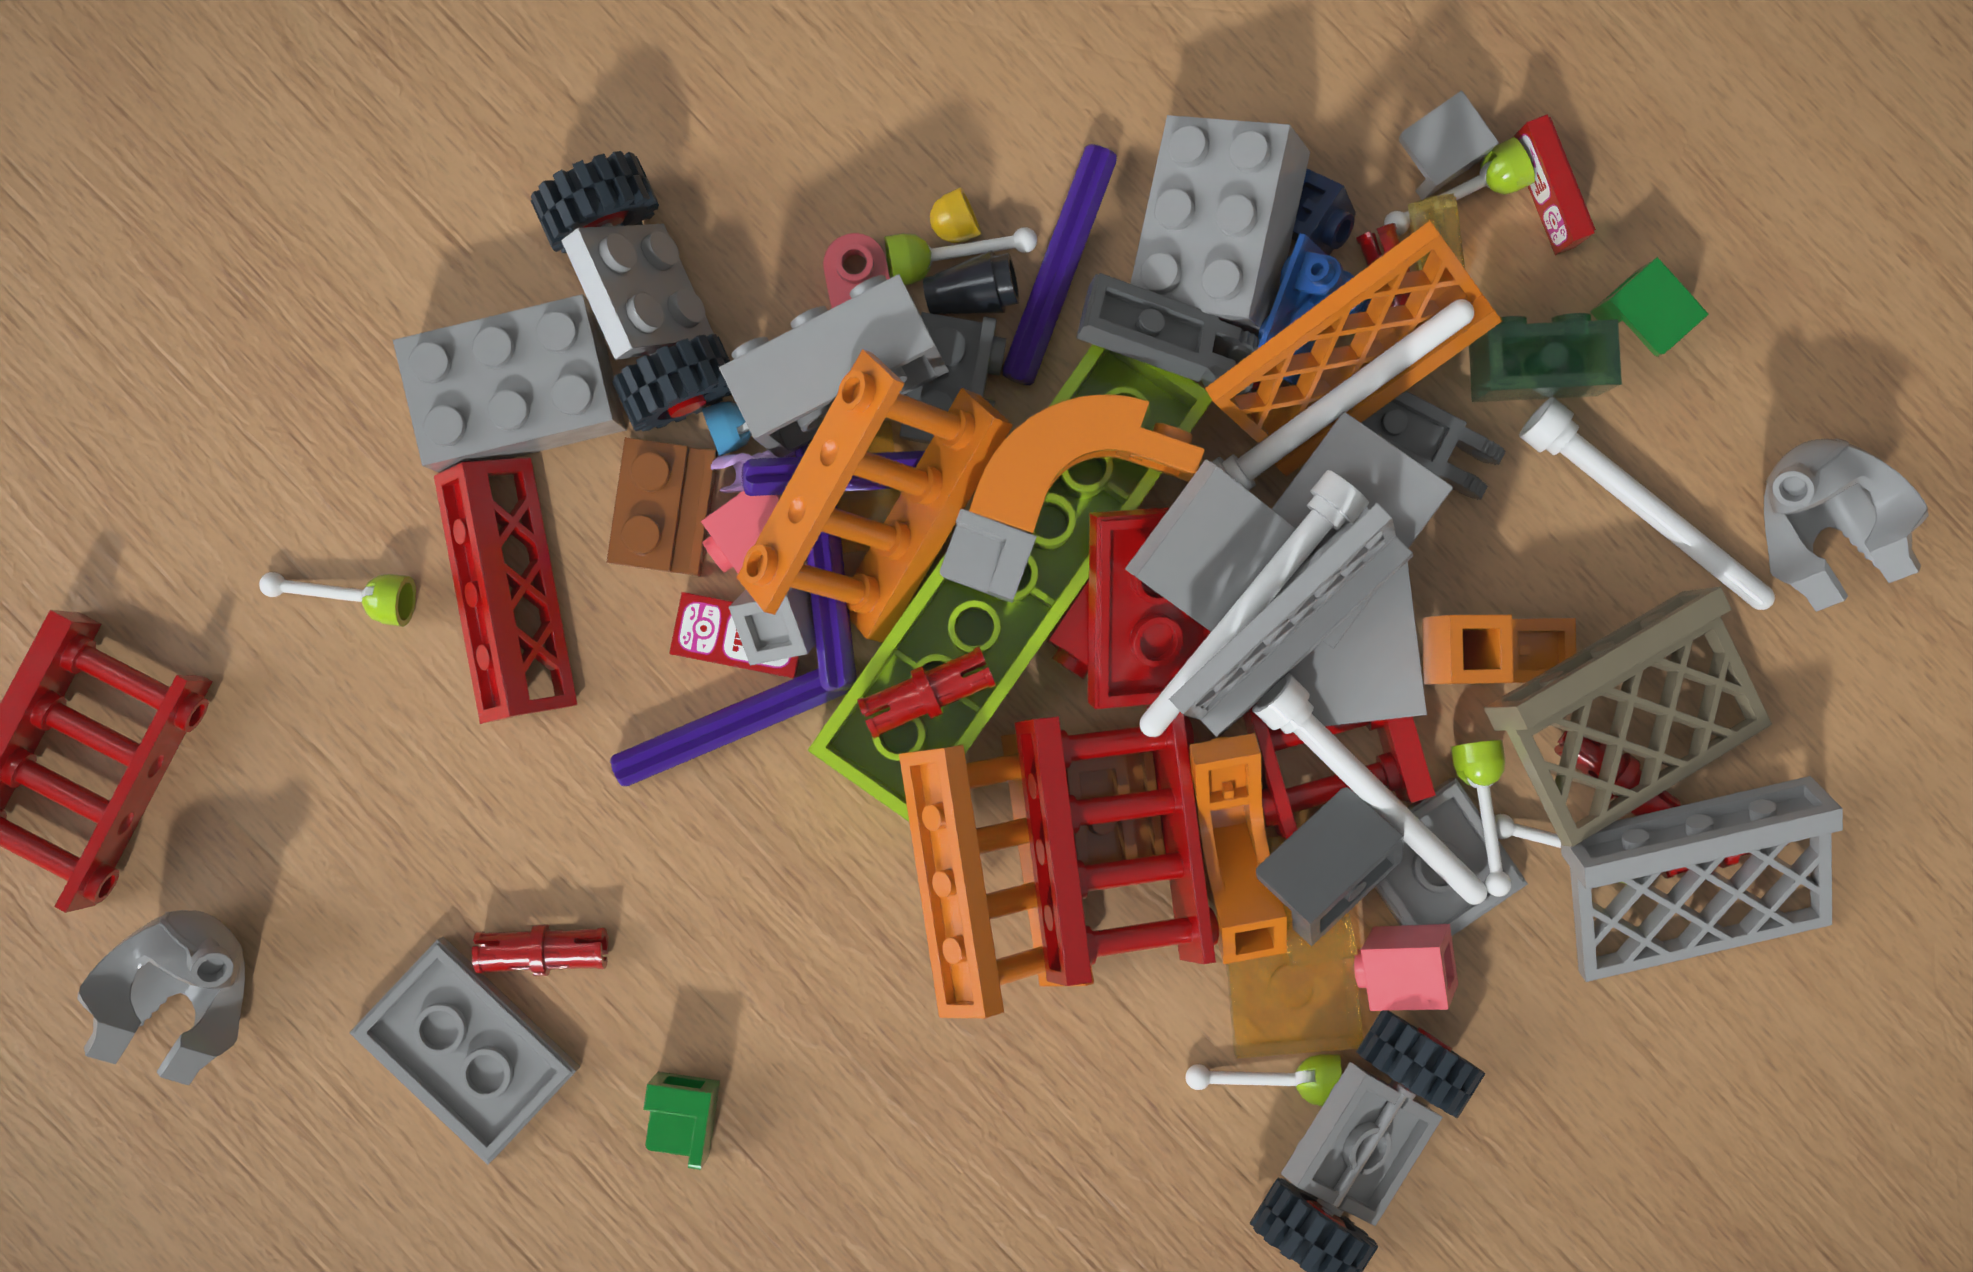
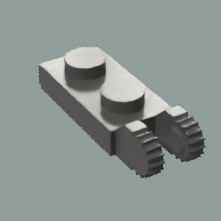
[1076,273,1259,395]
[1361,391,1506,500]

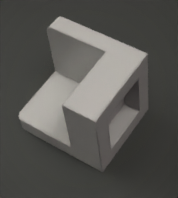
[1399,91,1499,201]
[940,509,1037,603]
[729,587,816,666]

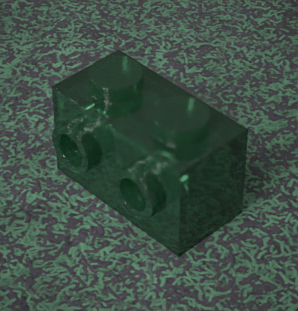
[1469,313,1622,402]

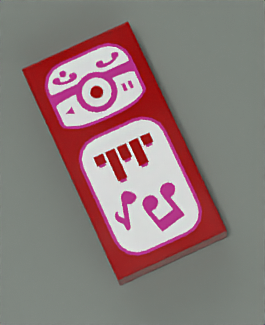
[1513,114,1596,256]
[669,592,800,678]

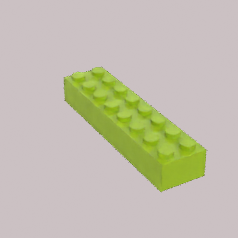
[807,344,1212,822]

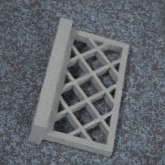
[1169,503,1413,737]
[1560,776,1843,982]

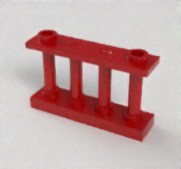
[0,610,213,913]
[1015,706,1219,986]
[1243,707,1436,839]

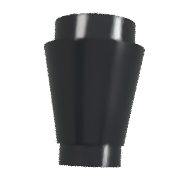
[923,250,1019,314]

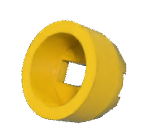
[930,187,982,243]

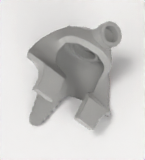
[1764,439,1929,612]
[77,910,245,1086]

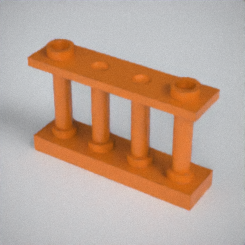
[736,349,1013,643]
[899,733,1094,1019]

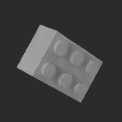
[1130,115,1310,337]
[719,274,949,458]
[393,294,627,473]

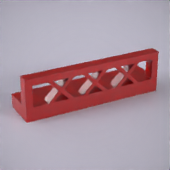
[434,457,578,724]

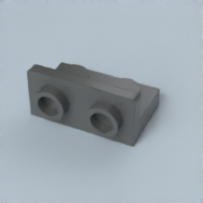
[900,312,1007,444]

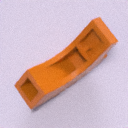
[969,395,1205,535]
[1422,614,1577,684]
[1190,733,1287,964]

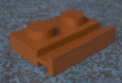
[606,437,719,577]
[1066,751,1165,866]

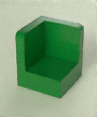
[1590,257,1709,356]
[643,1072,720,1170]

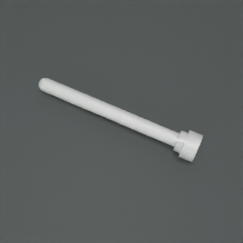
[1212,299,1474,491]
[1519,397,1775,610]
[1140,470,1369,737]
[1252,673,1487,905]

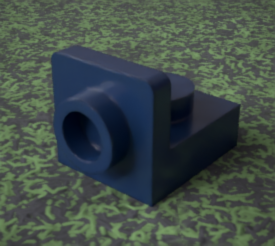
[1292,169,1356,256]

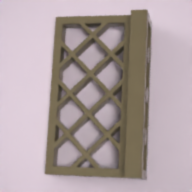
[1484,587,1772,847]

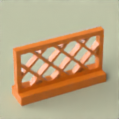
[1205,221,1502,476]

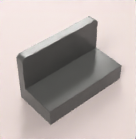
[1256,787,1404,947]

